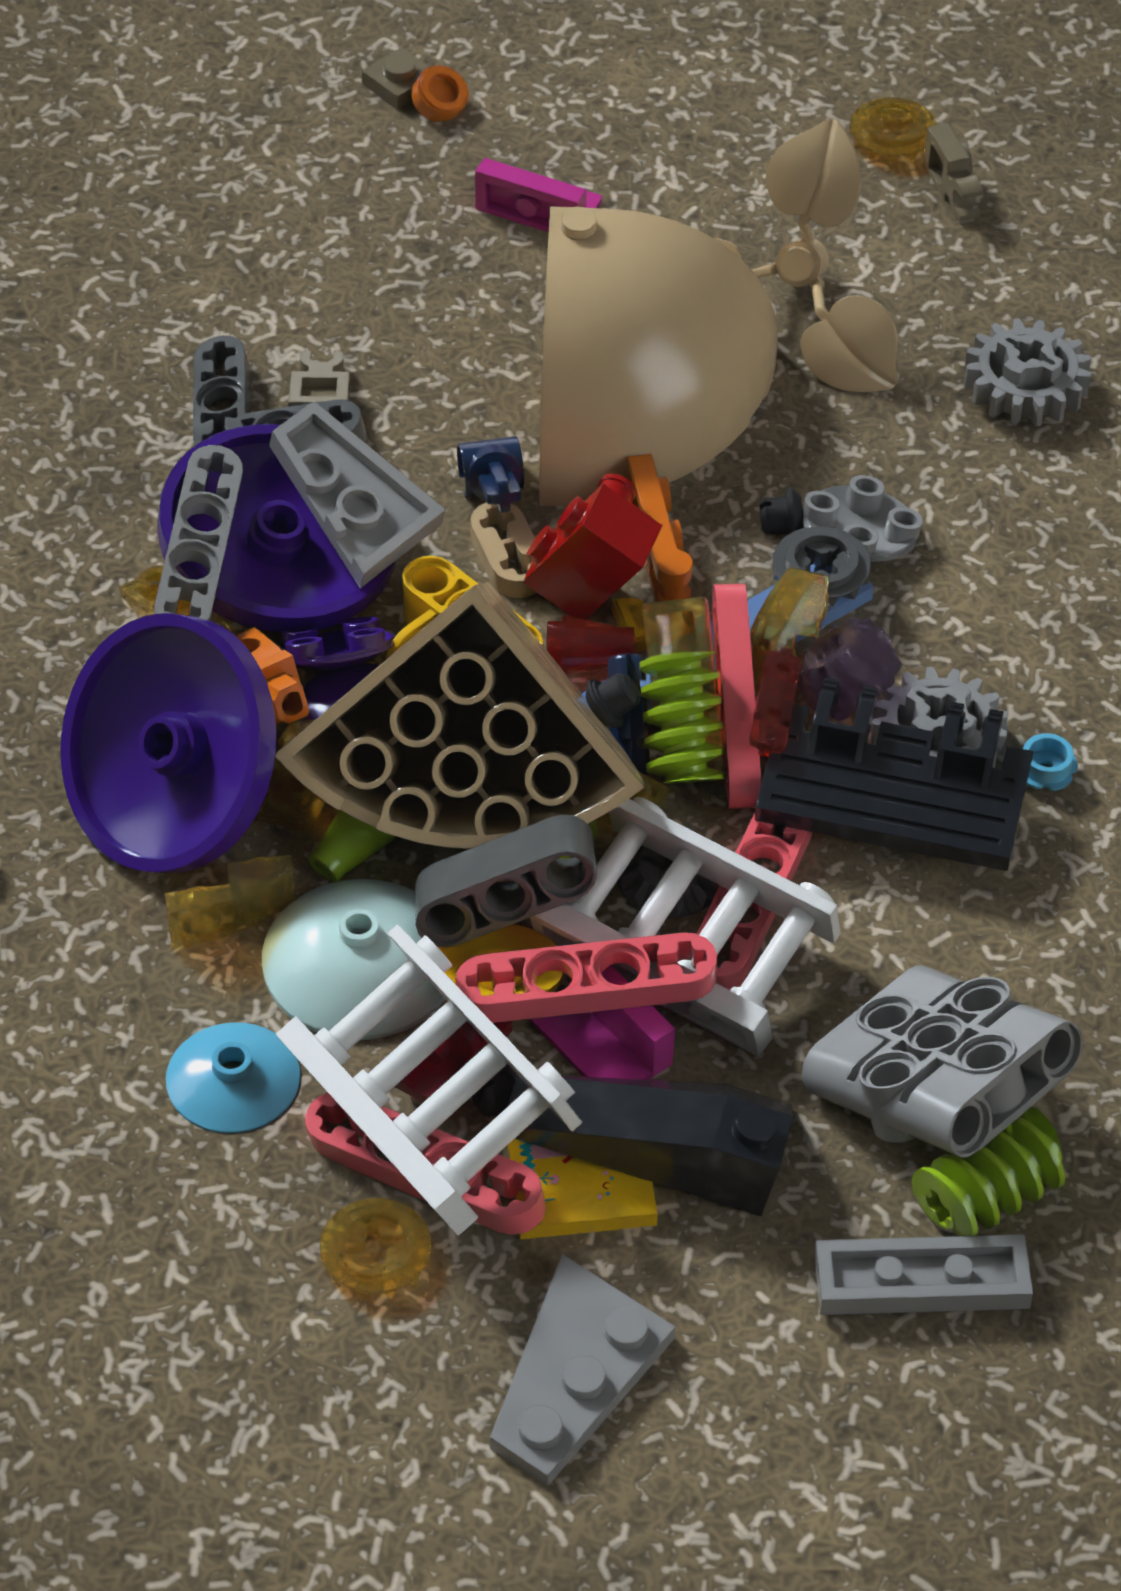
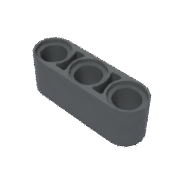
[415,814,596,948]

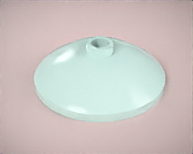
[262,879,445,1040]

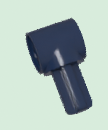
[457,436,524,513]

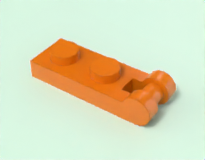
[628,454,693,613]

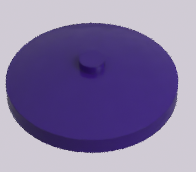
[157,424,396,632]
[60,613,276,873]

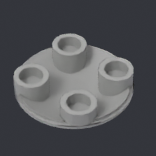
[802,475,923,562]

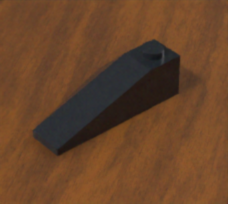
[507,1075,794,1216]

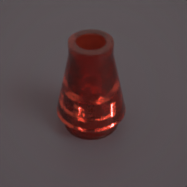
[546,615,635,676]

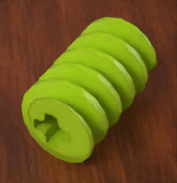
[639,651,726,784]
[911,1106,1066,1236]

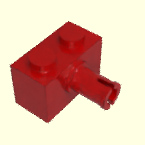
[523,474,663,621]

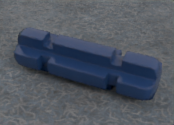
[608,654,650,777]

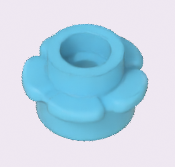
[1022,733,1078,791]

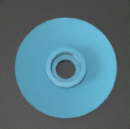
[166,1022,300,1133]

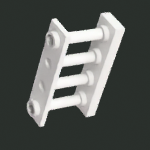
[530,797,841,1057]
[276,924,583,1236]

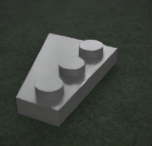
[270,401,446,588]
[490,1254,676,1487]

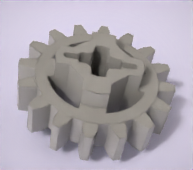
[964,319,1091,426]
[870,667,1008,768]

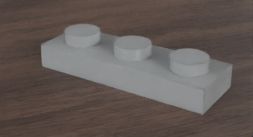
[814,1234,1033,1315]

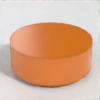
[411,65,469,122]

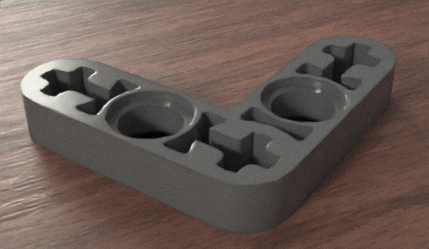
[193,335,367,446]

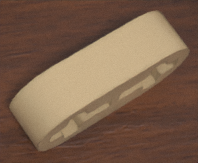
[470,502,537,599]

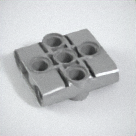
[802,965,1083,1157]

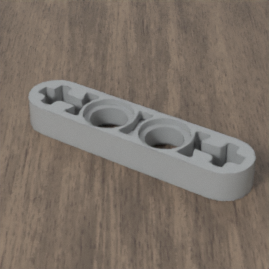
[153,445,243,621]

